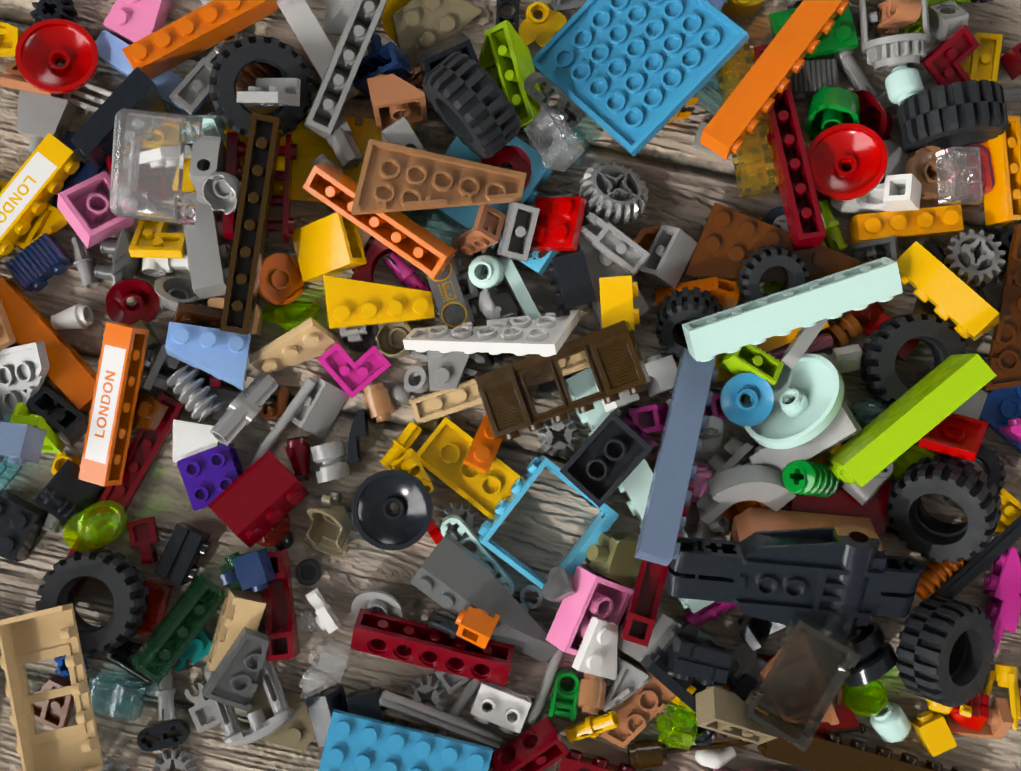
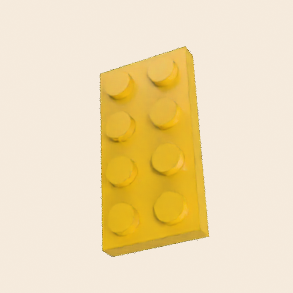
[416,417,523,519]

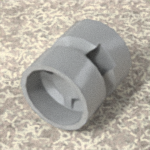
[310,440,351,484]

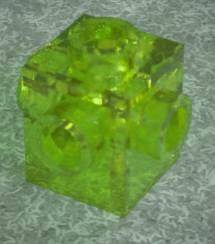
[655,705,697,751]

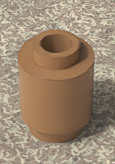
[363,383,395,423]
[577,673,607,714]

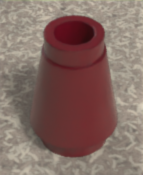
[284,436,310,476]

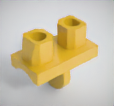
[390,448,434,494]

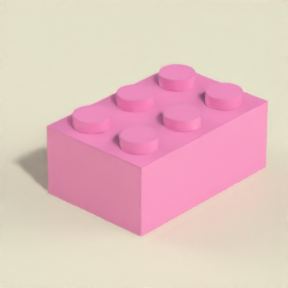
[545,566,633,656]

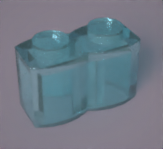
[88,671,148,721]

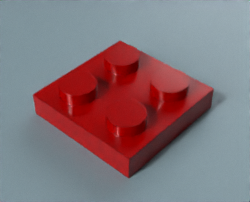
[530,197,586,251]
[918,413,989,462]

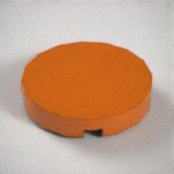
[258,253,304,305]

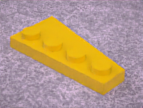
[323,275,435,329]

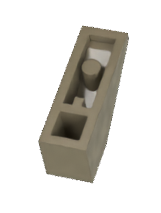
[695,685,778,745]

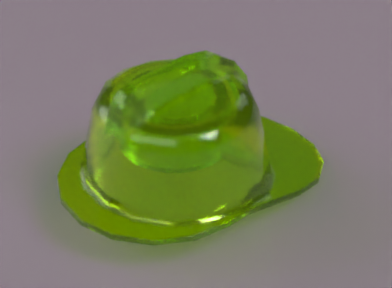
[261,300,320,333]
[63,500,127,552]

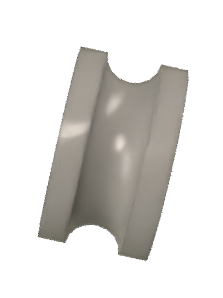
[520,584,543,609]

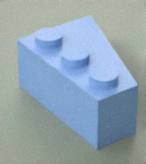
[165,322,251,391]

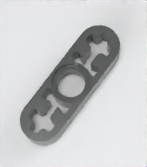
[524,72,583,127]

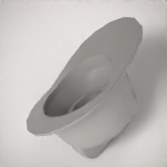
[153,272,204,312]

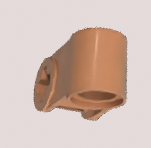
[876,0,922,35]

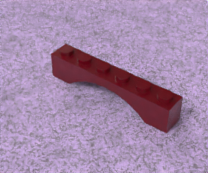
[620,487,695,647]

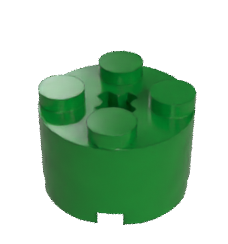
[805,86,860,142]

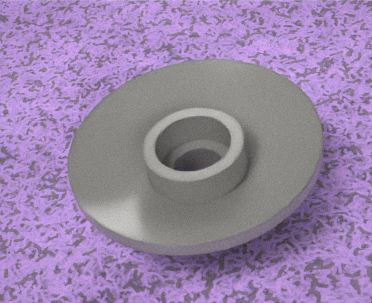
[351,590,403,620]

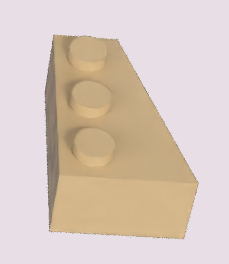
[206,586,267,671]

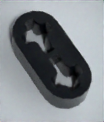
[137,719,190,752]

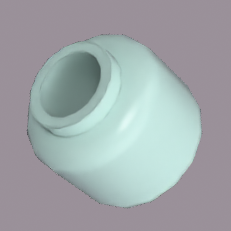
[885,65,923,106]
[468,255,505,289]
[870,702,911,743]

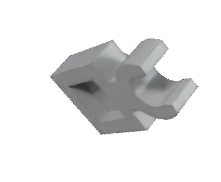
[185,681,221,733]

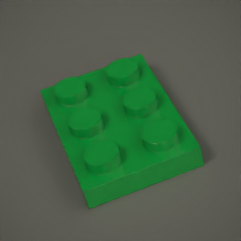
[768,6,859,60]

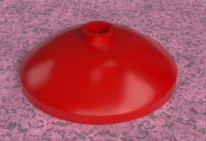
[15,19,99,94]
[807,123,888,200]

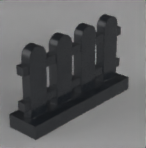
[640,622,757,739]

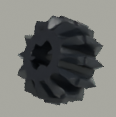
[30,0,78,23]

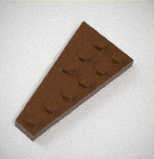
[684,203,862,282]
[982,224,1021,391]

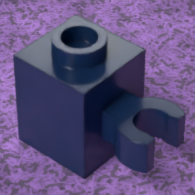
[220,548,276,593]

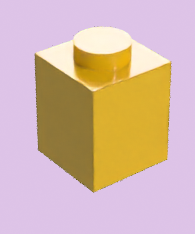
[910,710,957,757]

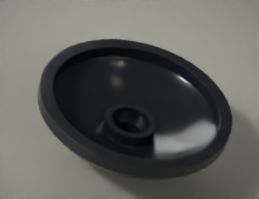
[352,469,433,551]

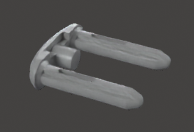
[204,652,295,747]

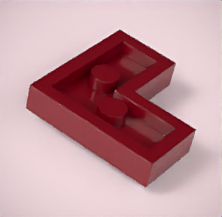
[920,25,980,86]

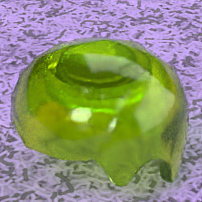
[843,679,888,717]

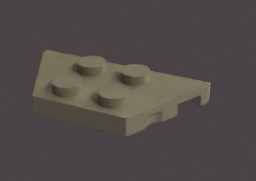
[391,0,482,69]
[247,681,315,751]

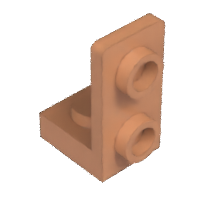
[451,204,506,255]
[944,698,1013,739]

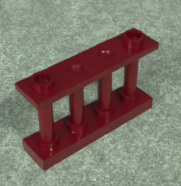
[222,132,298,243]

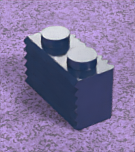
[5,233,73,292]

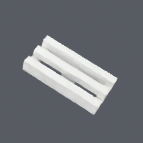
[62,83,113,113]

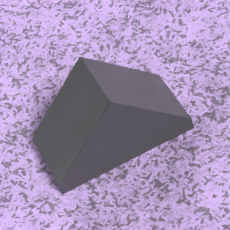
[846,236,899,265]

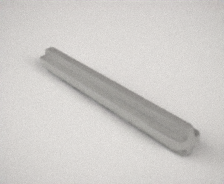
[379,690,503,750]

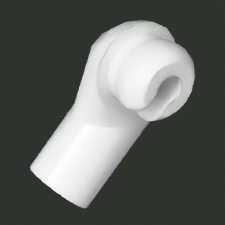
[695,747,737,769]

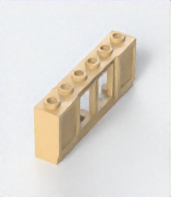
[0,603,104,771]

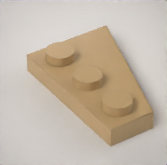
[249,318,344,374]

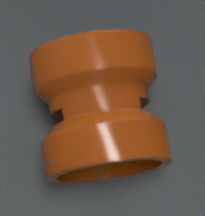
[825,313,863,348]

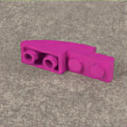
[983,547,1021,655]

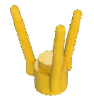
[983,664,1021,730]

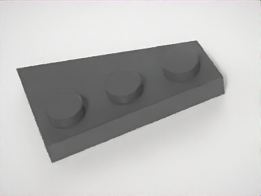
[202,627,269,712]

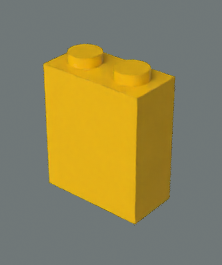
[291,212,367,282]

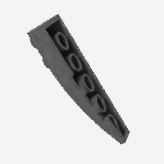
[410,533,559,662]

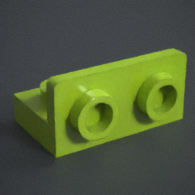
[9,402,66,454]

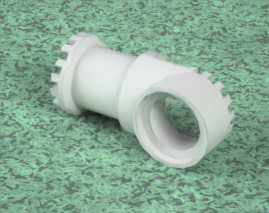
[141,252,190,277]

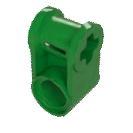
[548,667,580,722]

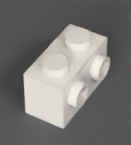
[470,681,532,734]

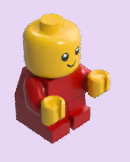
[925,693,989,731]

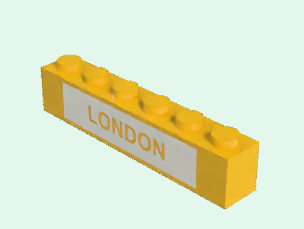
[0,133,81,260]

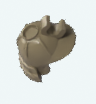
[303,491,352,558]

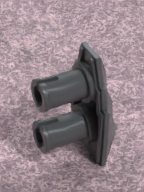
[94,228,142,285]

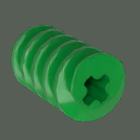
[782,459,839,498]

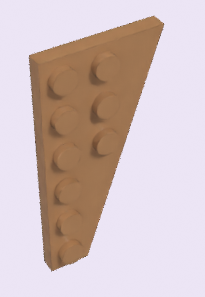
[351,139,527,215]

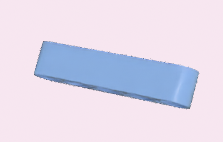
[95,29,209,115]

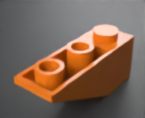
[654,277,740,310]

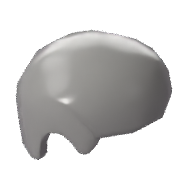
[201,172,241,215]
[479,287,518,320]

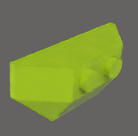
[479,20,541,127]

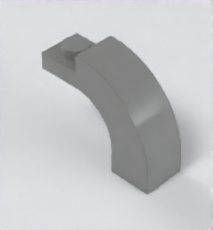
[696,465,796,525]

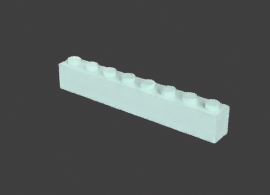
[682,257,903,362]

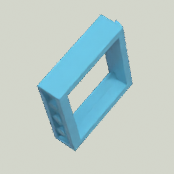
[477,455,619,589]

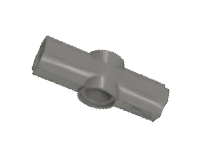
[311,95,364,170]
[210,372,279,446]

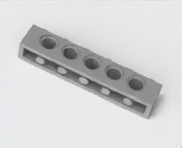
[303,0,387,139]

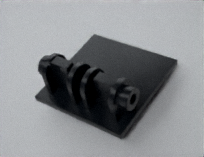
[33,459,107,532]

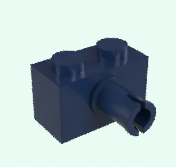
[353,34,413,99]

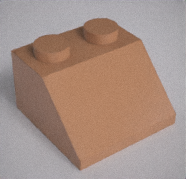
[367,74,428,132]

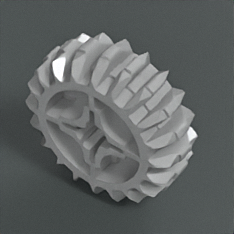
[578,161,649,225]

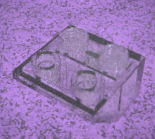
[299,636,355,699]

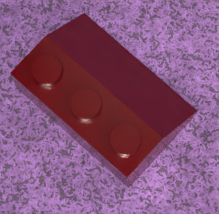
[208,450,309,548]

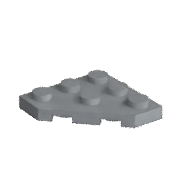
[0,341,50,422]

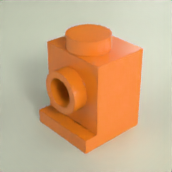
[455,606,500,649]

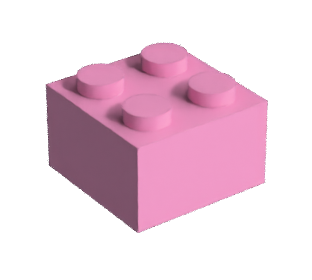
[57,171,136,249]

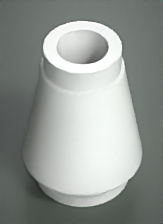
[51,303,94,330]

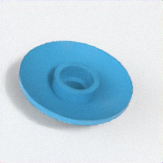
[720,373,774,426]

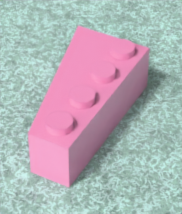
[103,0,173,45]

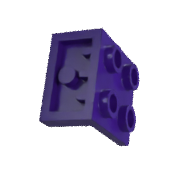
[177,443,244,511]

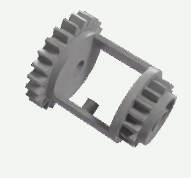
[859,0,930,71]

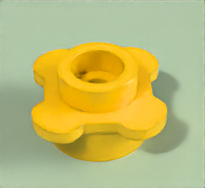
[51,451,81,475]

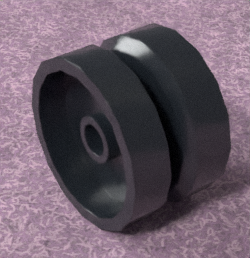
[827,622,898,687]

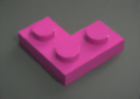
[317,342,391,398]

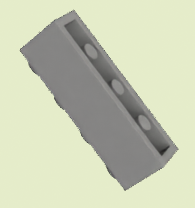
[179,192,230,300]
[749,403,863,473]

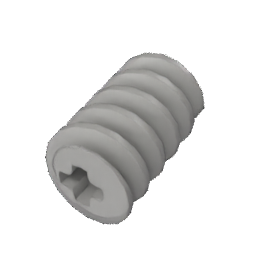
[167,365,224,423]

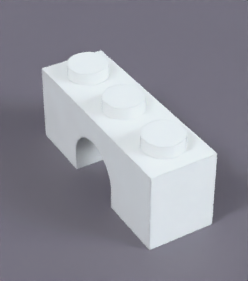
[831,174,922,214]
[595,354,677,413]

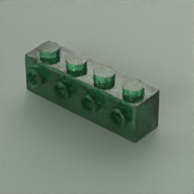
[131,573,228,684]

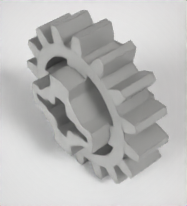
[944,229,1006,286]

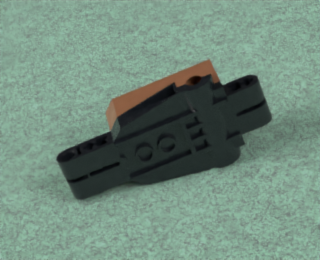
[664,507,922,639]

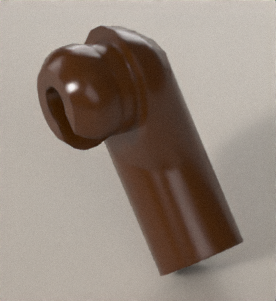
[261,387,291,421]

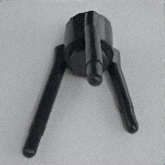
[106,640,171,686]

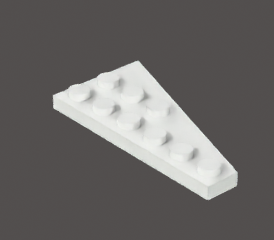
[403,309,580,357]

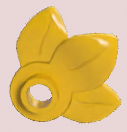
[518,2,567,49]

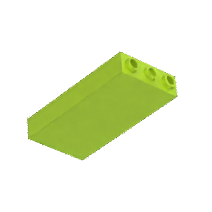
[826,354,997,487]

